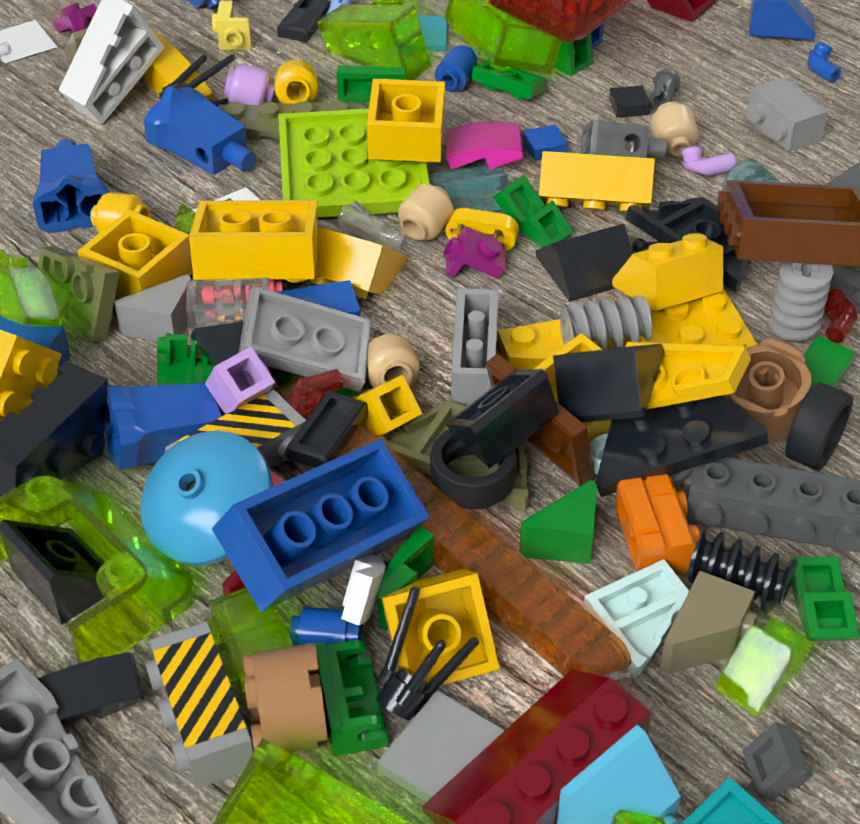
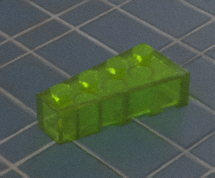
[444,0,564,74]

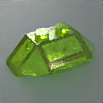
[0,249,75,326]

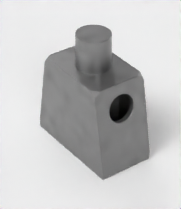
[580,119,667,160]

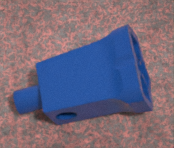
[144,86,256,175]
[33,139,108,233]
[105,383,225,470]

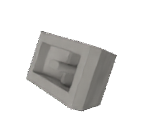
[114,274,196,341]

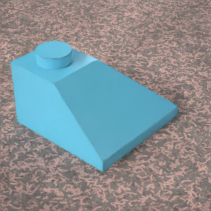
[557,725,681,824]

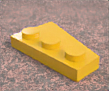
[625,342,751,409]

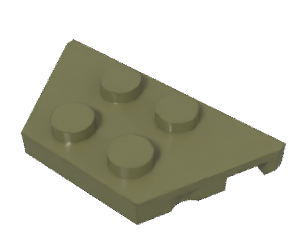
[372,400,528,511]

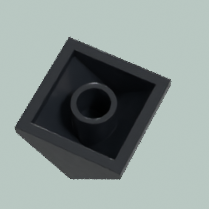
[536,224,633,302]
[553,344,664,422]
[446,369,559,469]
[0,520,123,625]

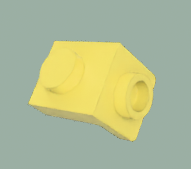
[212,1,252,50]

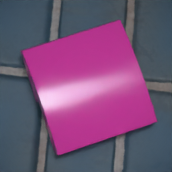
[446,122,524,170]

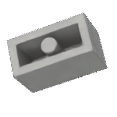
[746,77,828,152]

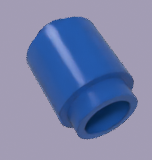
[435,45,477,92]
[290,607,363,659]

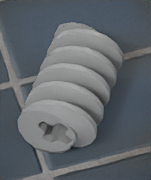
[768,262,834,341]
[560,296,652,350]

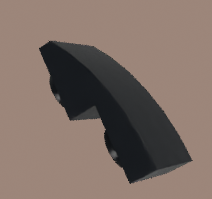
[37,652,145,726]

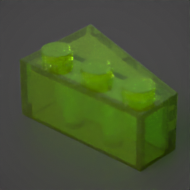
[317,4,432,80]

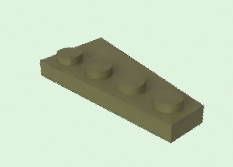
[218,101,355,143]

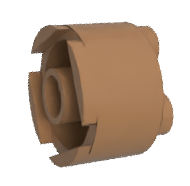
[723,340,812,443]
[243,643,328,757]

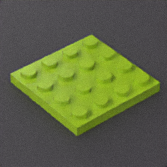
[278,108,430,217]

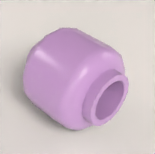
[223,64,275,105]

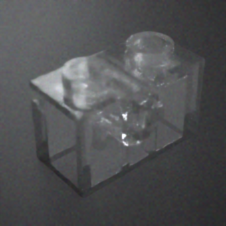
[186,278,270,341]

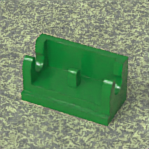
[315,640,389,757]

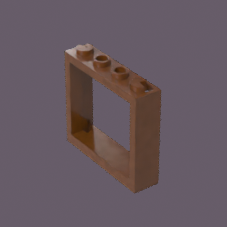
[717,180,860,267]

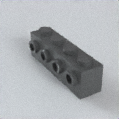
[686,457,860,553]

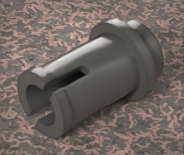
[649,68,681,108]

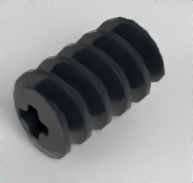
[688,527,798,614]

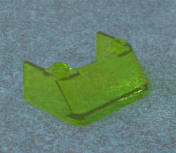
[0,476,196,664]

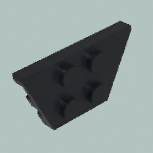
[626,197,751,292]
[595,395,769,497]

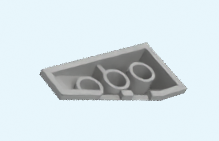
[0,658,118,824]

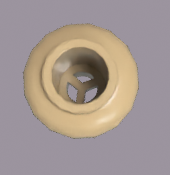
[650,102,699,156]
[398,184,454,240]
[366,334,420,388]

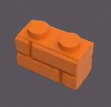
[615,474,700,575]

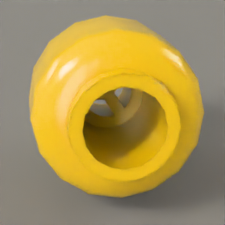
[274,59,318,104]
[91,192,151,234]

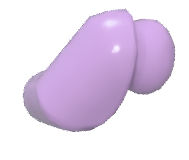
[681,146,736,176]

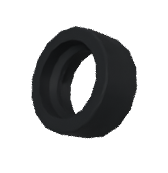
[785,382,853,471]
[430,429,517,510]

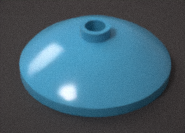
[140,431,273,566]

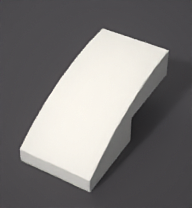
[341,555,385,626]

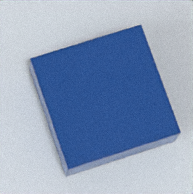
[522,124,568,160]

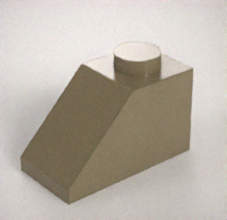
[660,571,758,674]

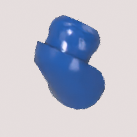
[808,41,841,83]

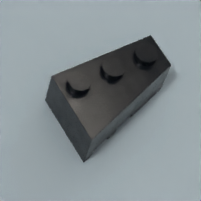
[0,361,108,506]

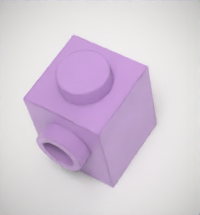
[205,346,275,415]

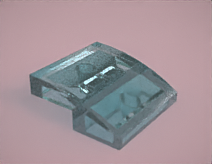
[429,165,508,214]

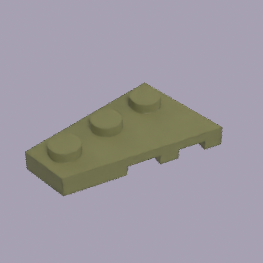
[36,246,120,342]

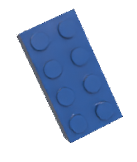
[212,438,430,613]

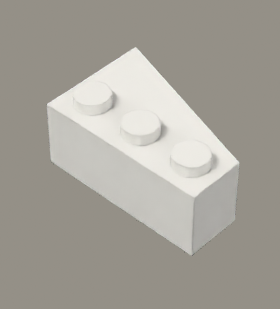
[58,0,165,125]

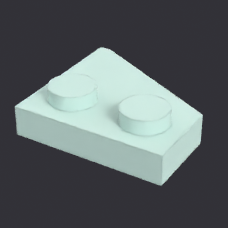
[583,559,689,678]

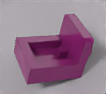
[53,2,97,32]
[443,226,505,279]

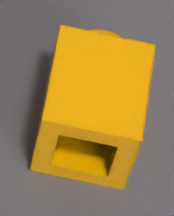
[353,374,423,439]

